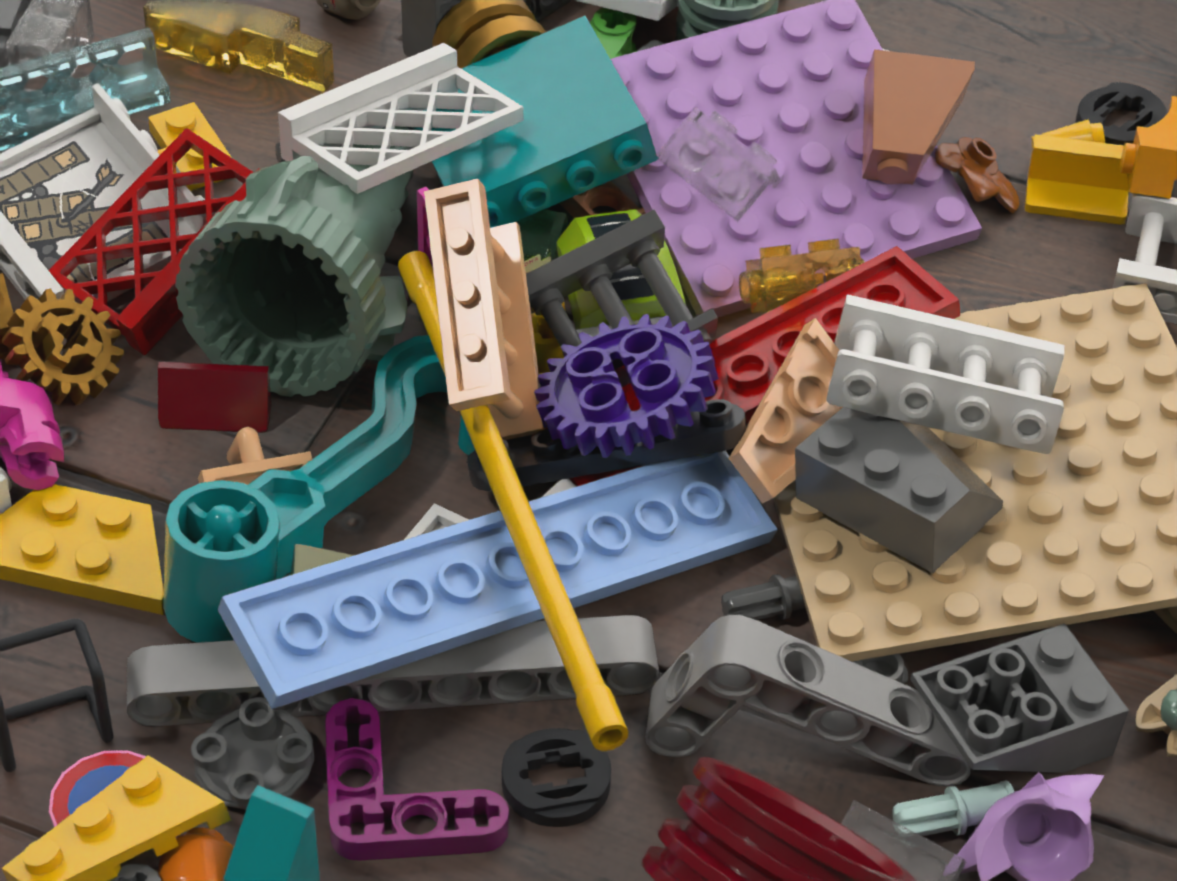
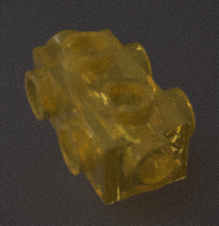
[739,239,864,313]

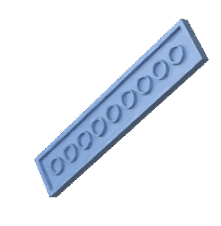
[218,451,777,709]

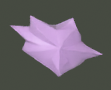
[940,772,1104,881]

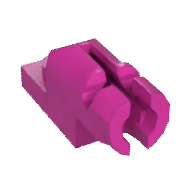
[0,361,64,490]

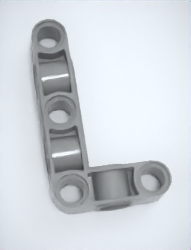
[645,615,971,786]

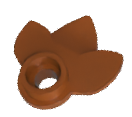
[935,137,1019,213]

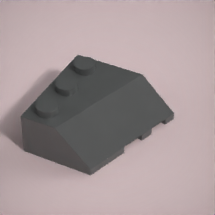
[795,407,1003,573]

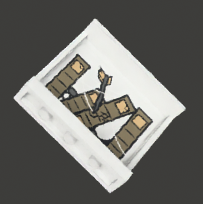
[0,83,207,302]

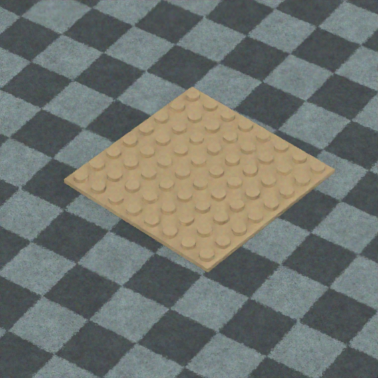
[773,283,1177,662]

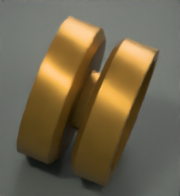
[432,0,546,68]

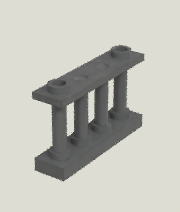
[526,209,718,388]

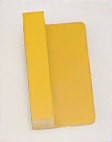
[1024,134,1129,225]

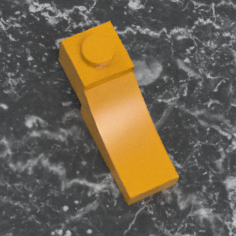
[1120,96,1177,199]

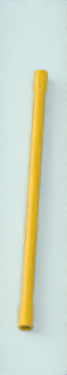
[398,251,629,751]

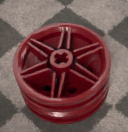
[641,757,916,881]

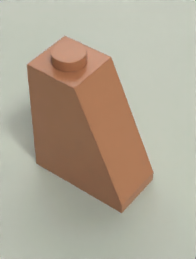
[862,49,975,185]

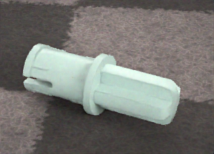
[892,780,1014,839]

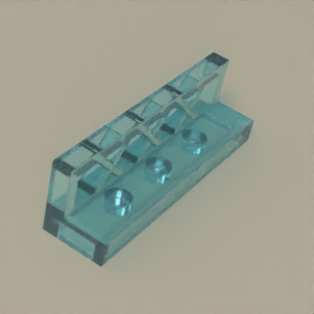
[0,27,171,151]

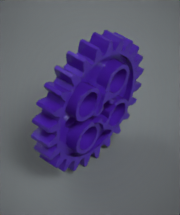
[534,314,718,458]

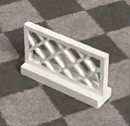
[278,43,523,194]

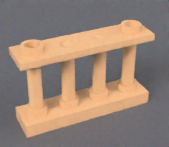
[424,179,546,440]

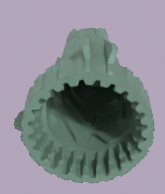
[176,126,415,397]

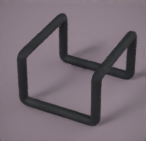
[0,618,114,772]

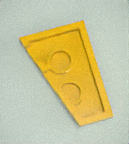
[2,755,231,881]

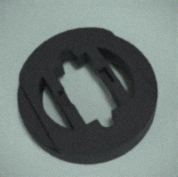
[1076,82,1167,146]
[502,728,611,827]

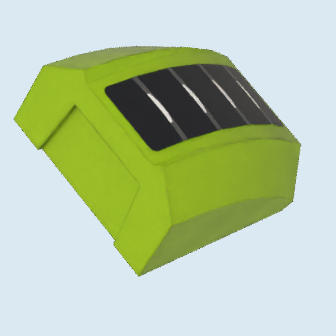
[556,209,686,330]

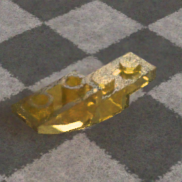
[143,0,334,93]

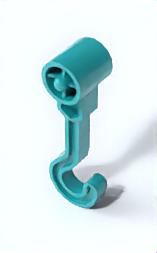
[163,335,475,643]

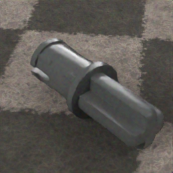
[721,574,806,620]

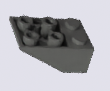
[910,624,1129,773]

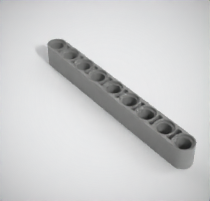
[127,615,660,726]

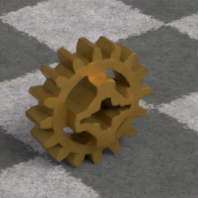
[2,288,124,405]

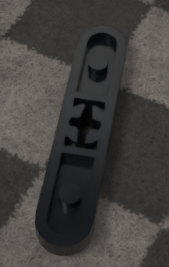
[466,399,747,492]

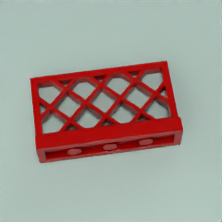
[48,128,259,356]

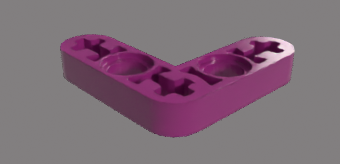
[325,698,509,861]

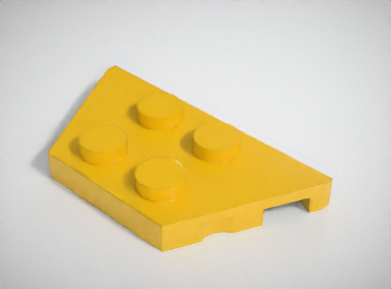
[0,484,165,615]

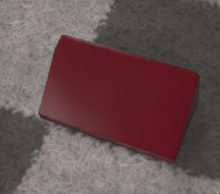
[158,362,272,433]

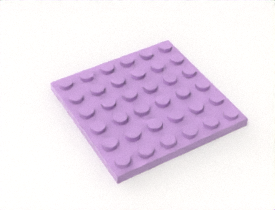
[610,0,982,317]

